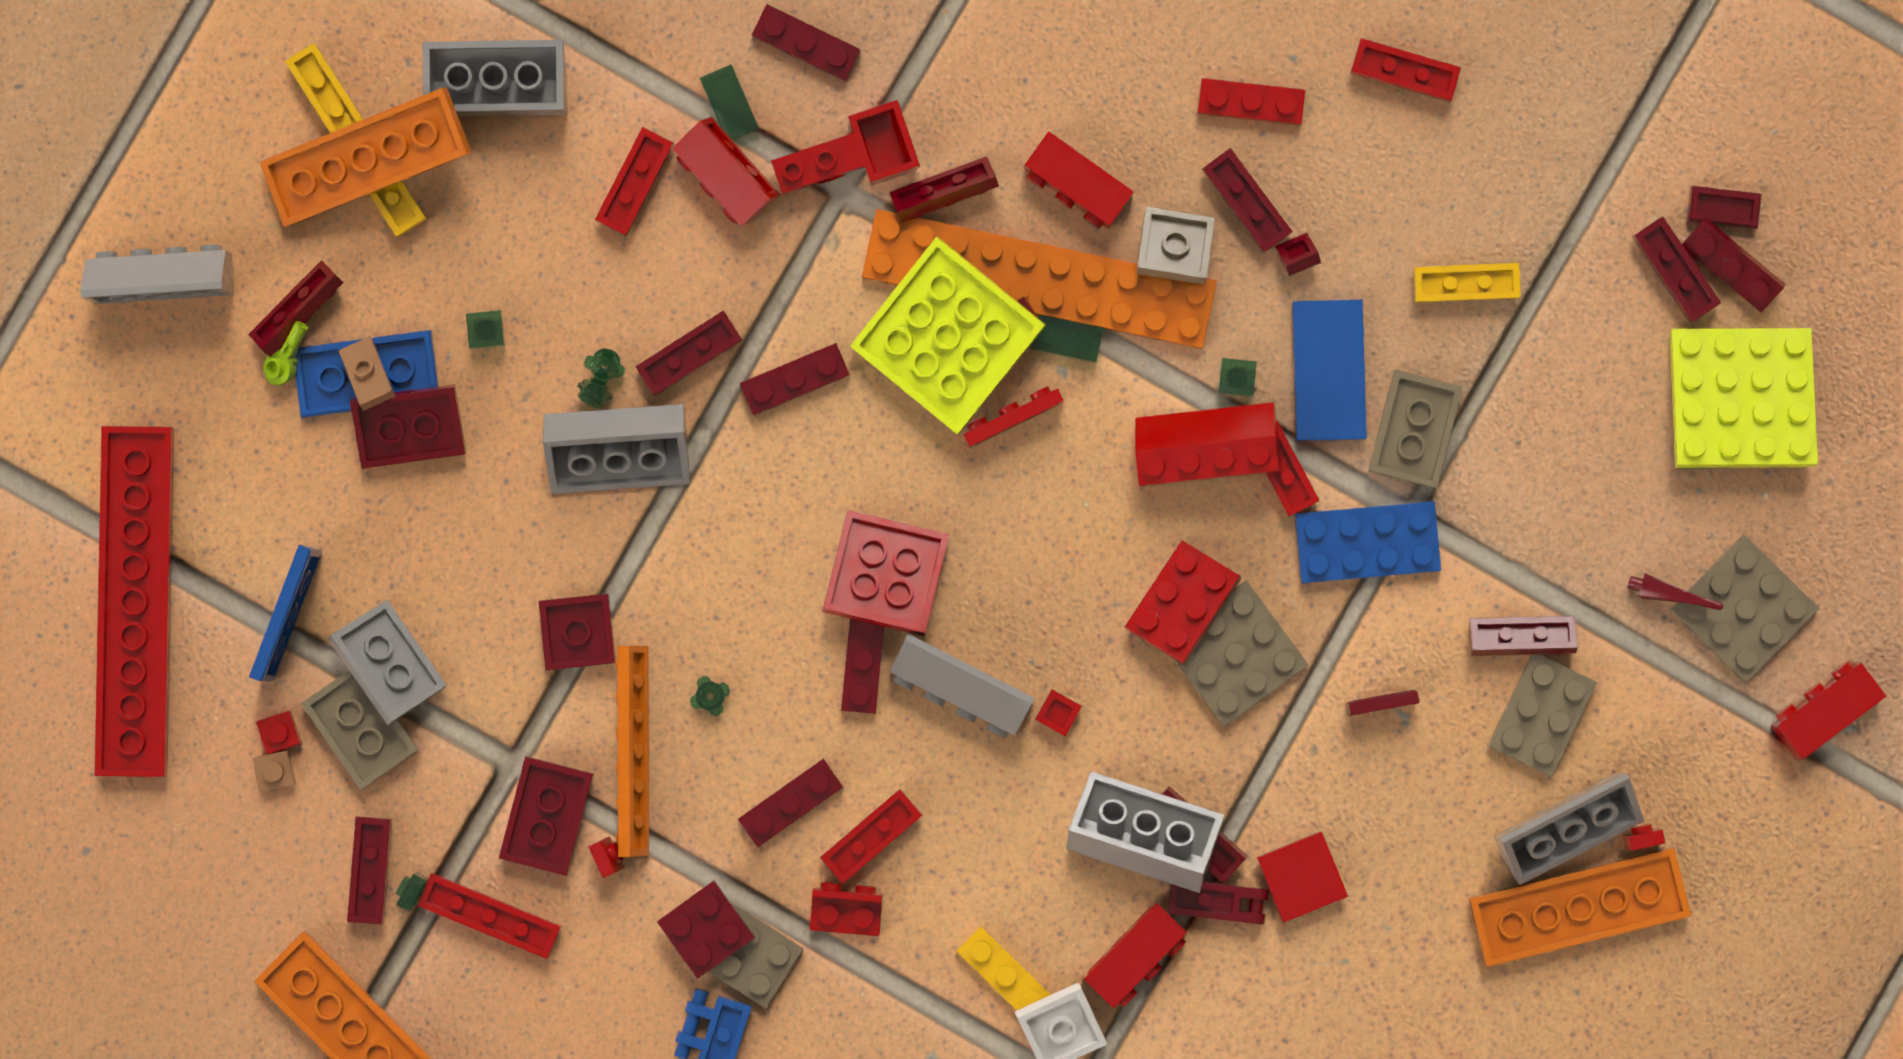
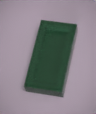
[700,64,759,141]

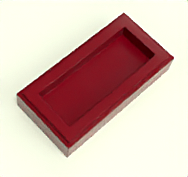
[1687,186,1762,230]
[1345,690,1420,716]

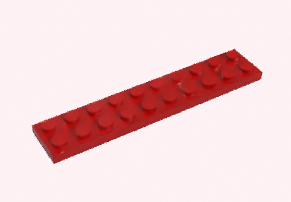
[94,426,174,777]

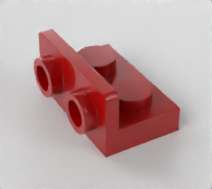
[809,882,883,936]

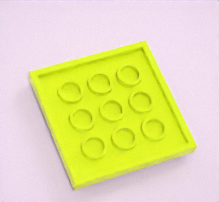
[850,237,1046,435]
[1670,328,1818,468]

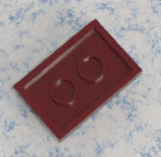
[350,384,466,469]
[499,756,594,876]

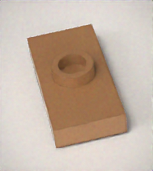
[338,336,395,411]

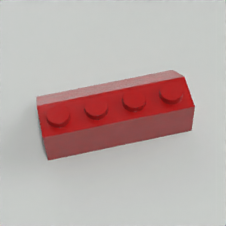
[1135,402,1282,487]

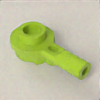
[263,321,308,385]

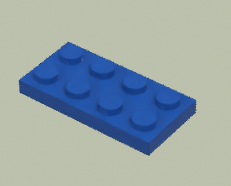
[1295,501,1441,583]

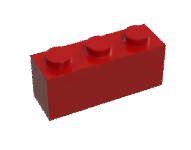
[672,117,780,227]
[1024,131,1134,229]
[1771,661,1887,760]
[1082,901,1187,1008]

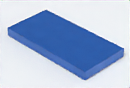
[1292,299,1367,441]
[295,330,439,418]
[249,545,322,682]

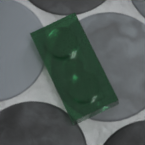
[1028,314,1103,363]

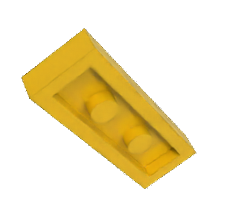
[1413,263,1521,303]
[956,925,1051,1010]

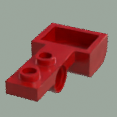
[771,100,920,195]

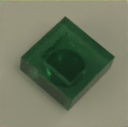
[466,310,505,349]
[1218,358,1257,397]
[396,872,429,911]

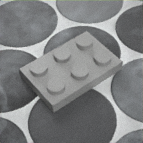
[328,600,447,725]

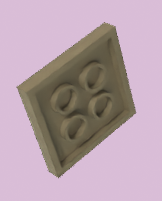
[1669,535,1820,683]
[1175,580,1308,727]

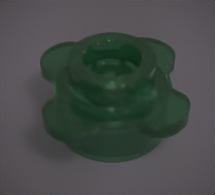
[584,348,625,385]
[577,378,613,409]
[690,676,730,716]

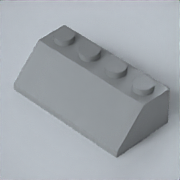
[422,40,568,117]
[80,245,234,304]
[543,404,690,494]
[890,634,1035,738]
[1066,772,1224,893]
[1494,772,1644,885]

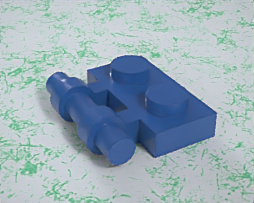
[674,988,752,1059]

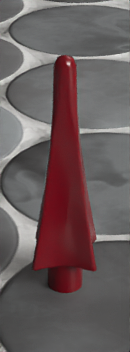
[1628,573,1723,610]

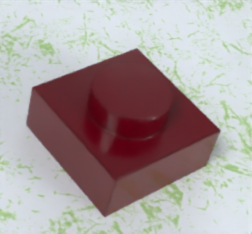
[1275,233,1321,276]

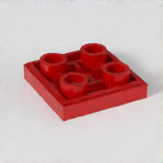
[1256,831,1349,923]

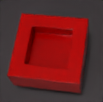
[1035,689,1082,737]
[256,710,302,755]
[1623,824,1666,851]
[588,836,624,878]

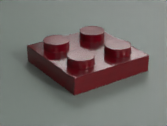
[538,594,616,671]
[657,880,755,979]

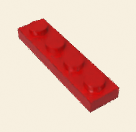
[418,873,562,959]

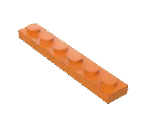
[615,646,649,857]

